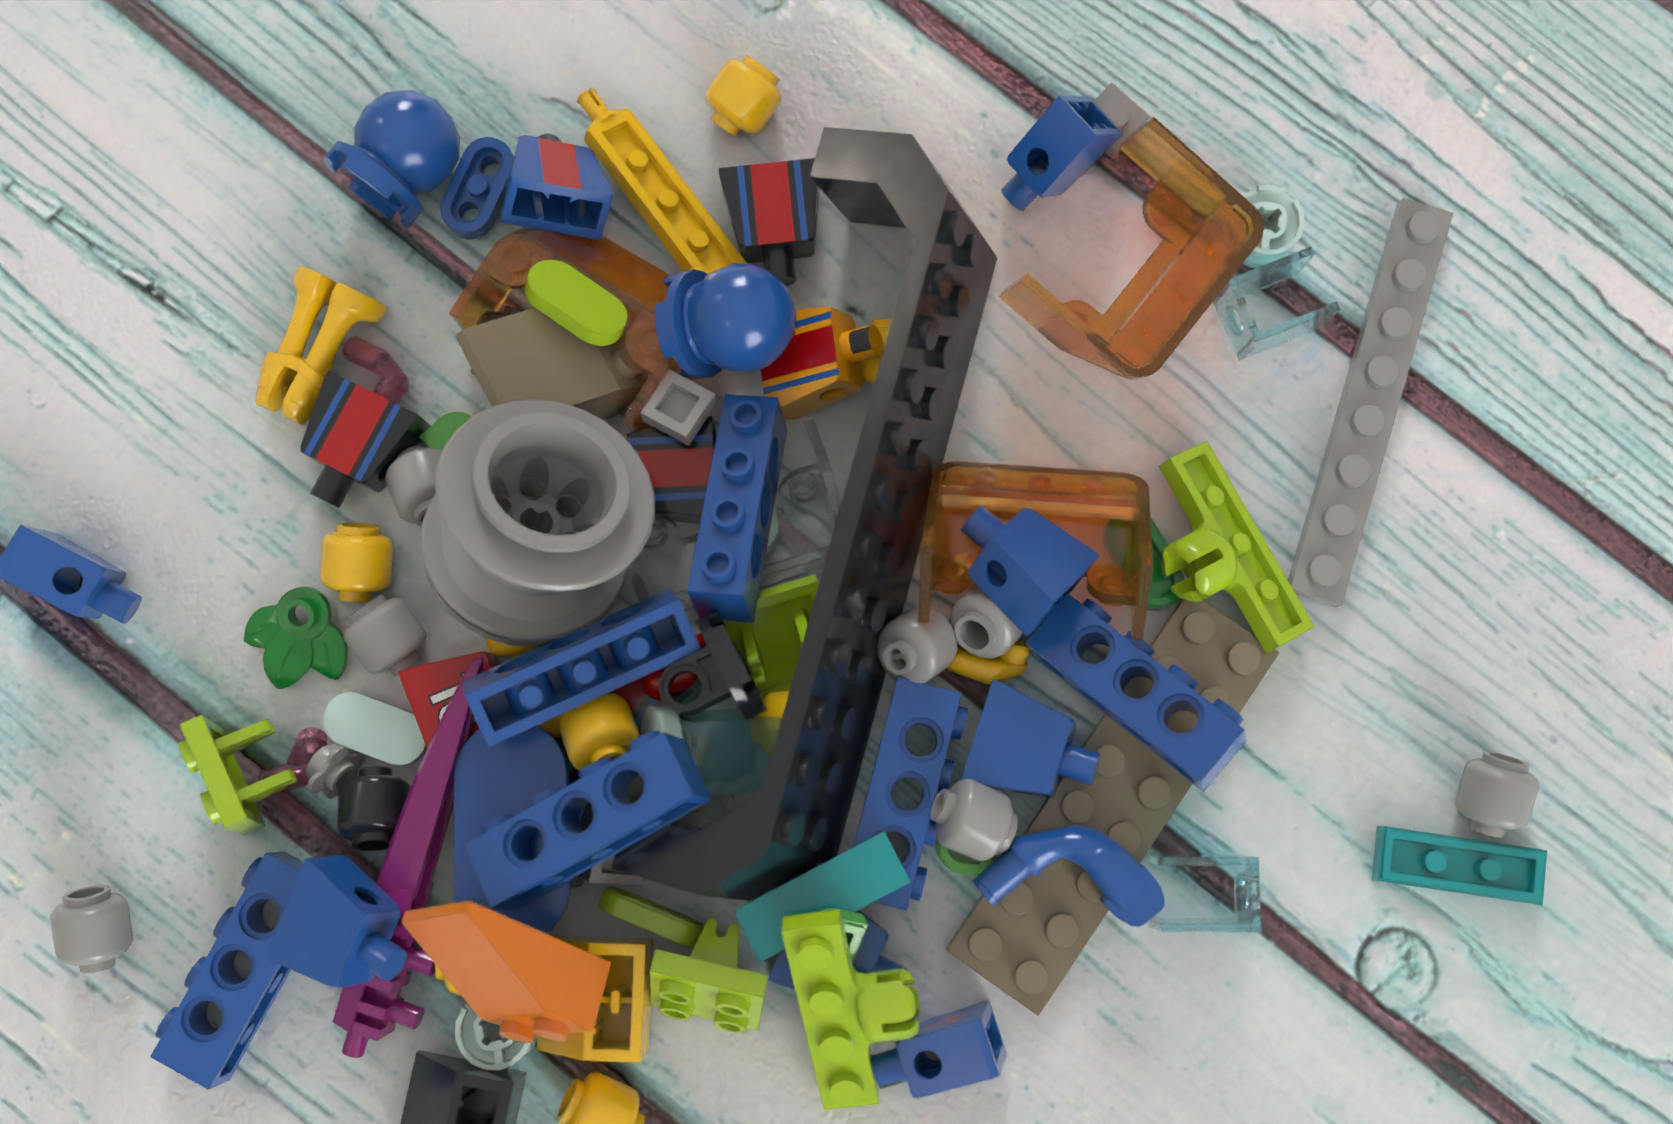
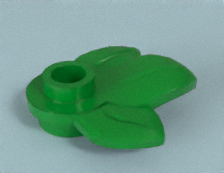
[244,586,348,689]

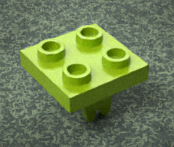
[723,574,819,699]
[178,715,298,836]
[650,918,769,1033]

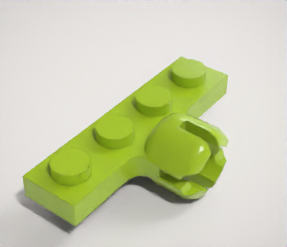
[1158,441,1315,653]
[781,909,920,1110]

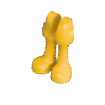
[255,265,388,426]

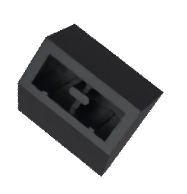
[400,1050,527,1124]

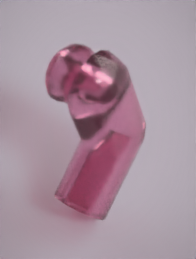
[342,336,410,404]
[258,727,328,794]

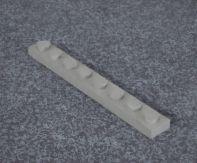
[1288,198,1453,608]

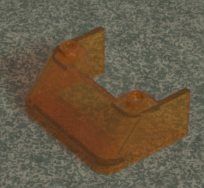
[998,117,1264,380]
[449,227,681,432]
[918,461,1153,640]

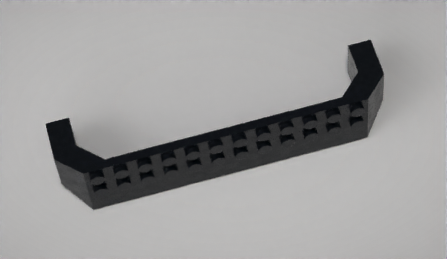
[611,127,998,901]

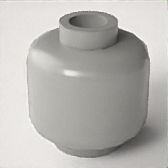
[385,446,442,527]
[950,583,1023,658]
[343,594,426,677]
[877,607,958,683]
[1455,751,1539,837]
[930,779,1018,861]
[50,885,133,973]

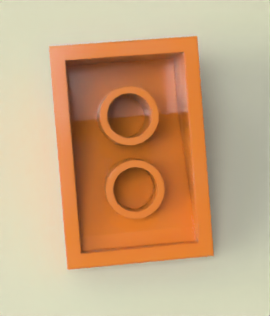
[401,901,611,1043]

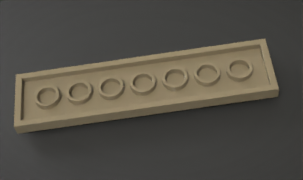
[946,599,1280,1016]

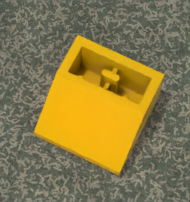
[536,936,654,1062]

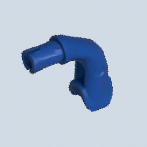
[972,825,1165,927]

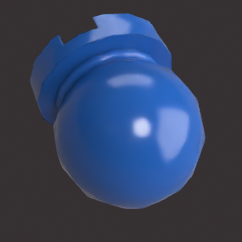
[323,90,460,228]
[655,263,796,380]

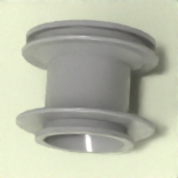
[420,399,655,647]

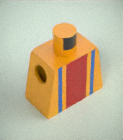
[761,307,883,420]

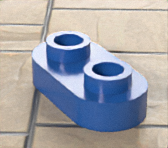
[440,137,514,240]

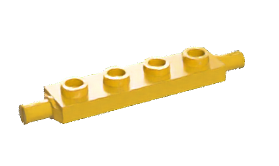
[577,88,747,274]

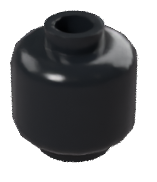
[337,766,410,851]

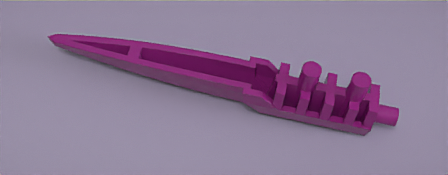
[332,657,484,1058]

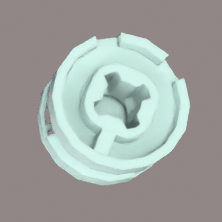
[1222,185,1305,268]
[455,1003,537,1070]

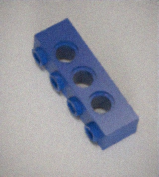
[687,394,787,623]
[462,589,701,747]
[1026,594,1247,793]
[853,677,968,911]
[464,731,712,910]
[150,851,304,1090]

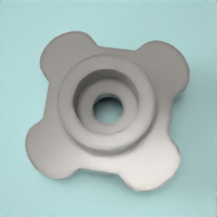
[306,743,364,799]

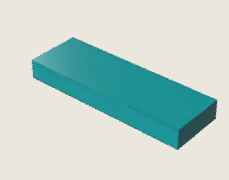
[1372,826,1547,906]
[734,831,911,963]

